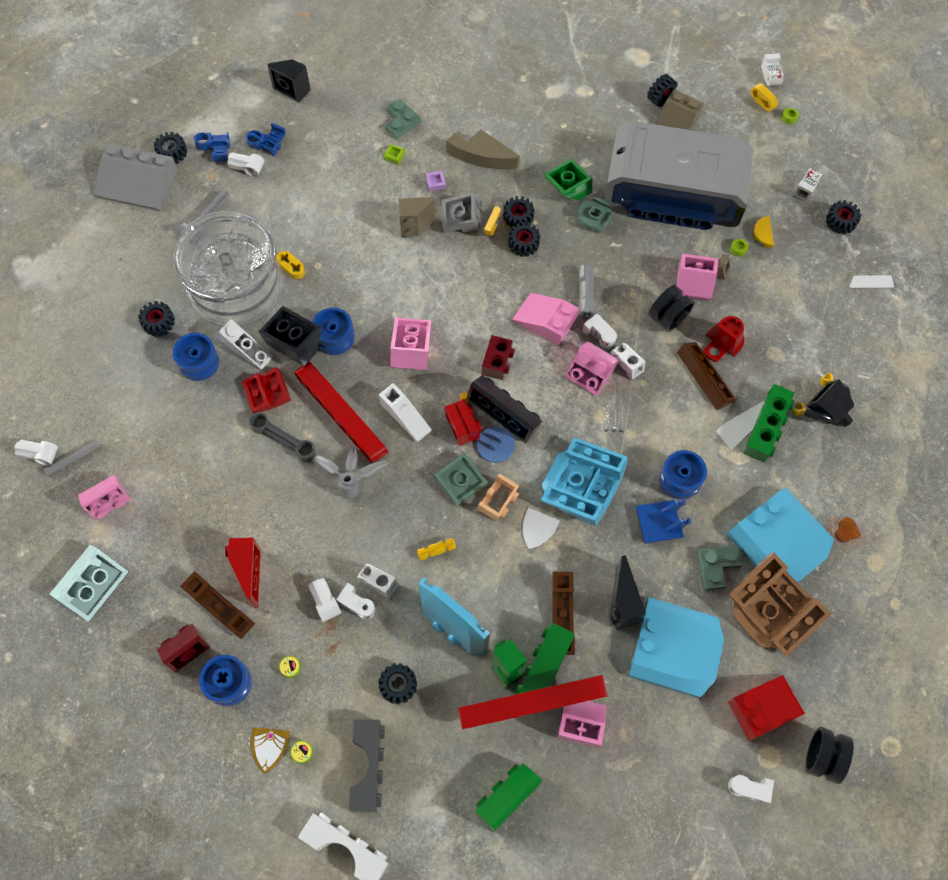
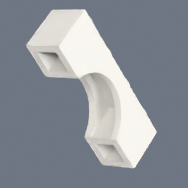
[298,813,389,880]

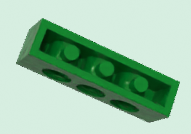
[743,384,795,463]

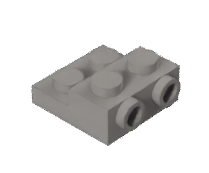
[442,192,483,233]

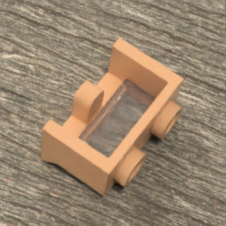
[476,473,519,522]

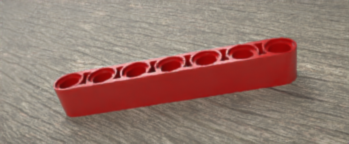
[294,361,388,464]
[458,675,608,730]

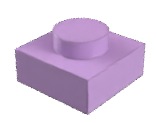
[426,171,446,191]

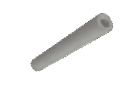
[43,441,101,476]

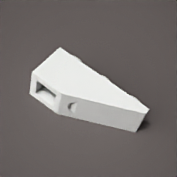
[216,319,273,370]
[379,383,432,443]

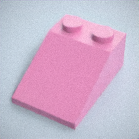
[512,293,579,346]
[390,317,431,370]

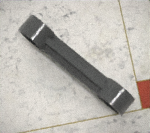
[249,412,316,462]

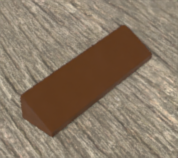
[677,342,736,410]

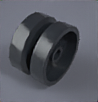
[648,285,695,332]
[805,727,854,784]

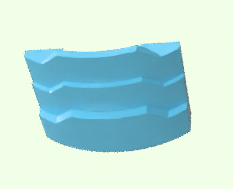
[541,437,628,526]

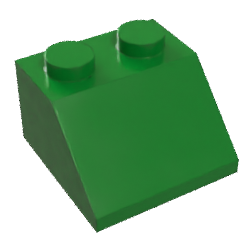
[544,158,592,201]

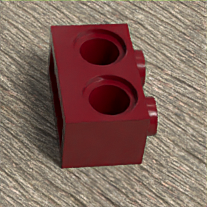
[481,335,515,380]

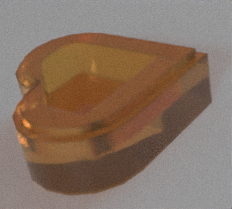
[835,517,861,543]

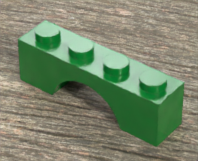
[491,639,527,689]

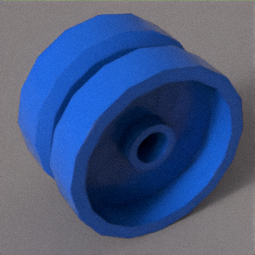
[312,307,355,355]
[173,333,219,381]
[659,450,707,500]
[199,654,252,707]

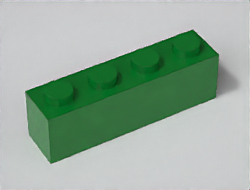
[514,623,575,695]

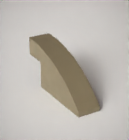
[446,129,520,169]

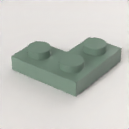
[385,99,421,140]
[697,546,742,591]

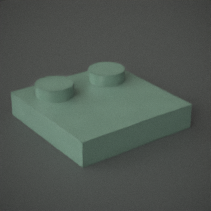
[433,452,488,506]

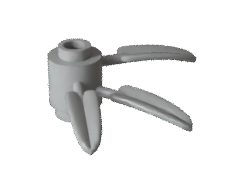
[315,448,389,499]

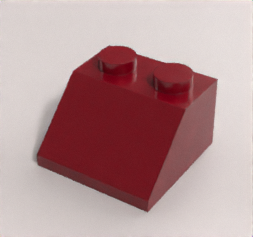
[157,623,211,673]

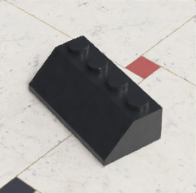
[466,375,543,443]

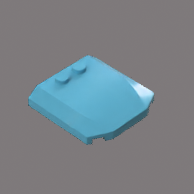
[727,487,834,583]
[418,578,490,655]
[628,597,724,698]

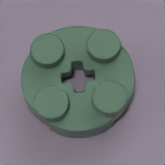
[578,198,613,233]

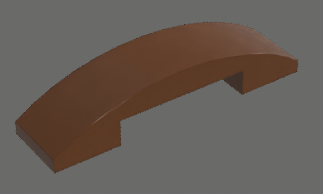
[180,571,255,640]
[552,572,575,655]

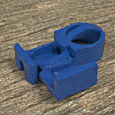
[246,123,286,156]
[194,132,230,162]

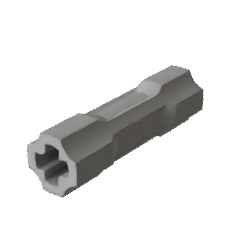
[579,265,595,319]

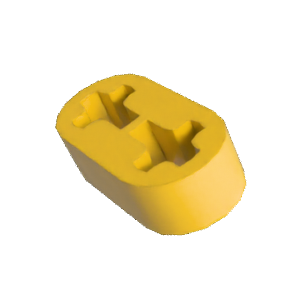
[751,83,778,112]
[276,251,305,280]

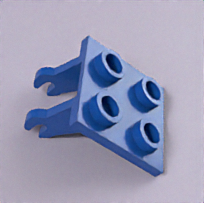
[636,499,691,544]

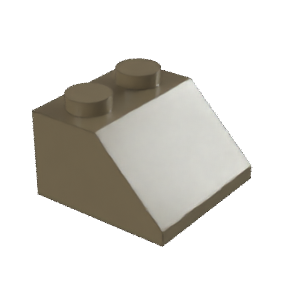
[656,89,704,130]
[399,197,435,238]

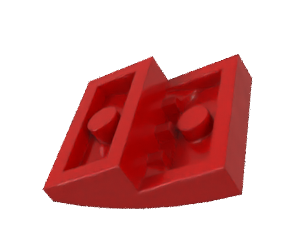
[241,367,291,413]

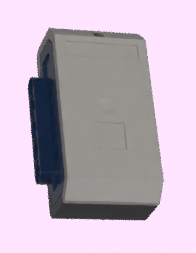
[604,121,754,230]

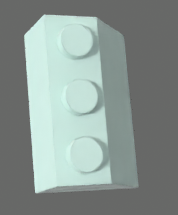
[49,545,128,622]

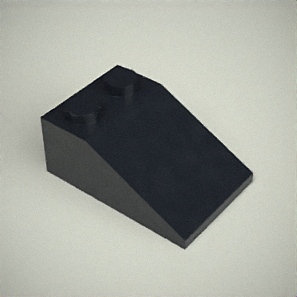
[609,555,646,630]

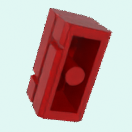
[444,399,482,446]

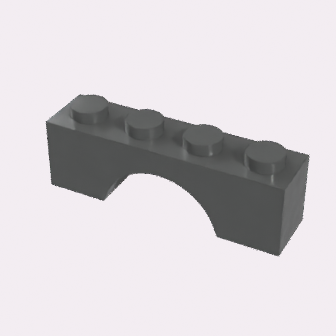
[349,719,385,813]

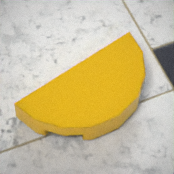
[484,206,501,236]
[753,216,774,248]

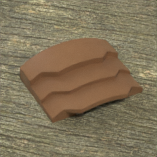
[729,552,831,657]

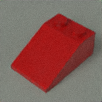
[225,537,261,608]
[728,675,805,741]

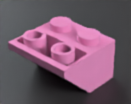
[676,253,718,300]
[565,342,619,396]
[78,475,131,520]
[557,701,607,749]

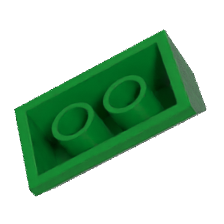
[475,763,543,833]

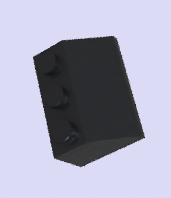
[258,306,322,366]

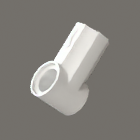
[227,152,265,177]
[14,440,58,466]
[308,578,342,622]

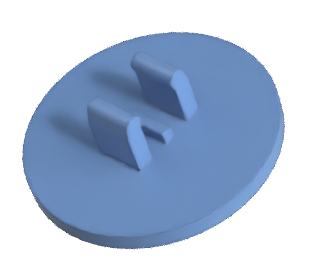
[477,427,515,463]

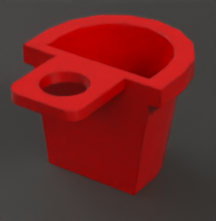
[703,316,745,362]

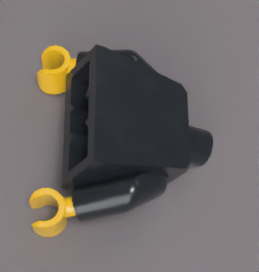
[792,373,854,427]

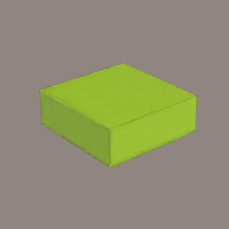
[383,144,406,165]

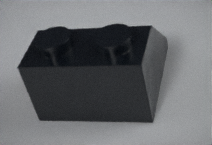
[267,59,311,102]

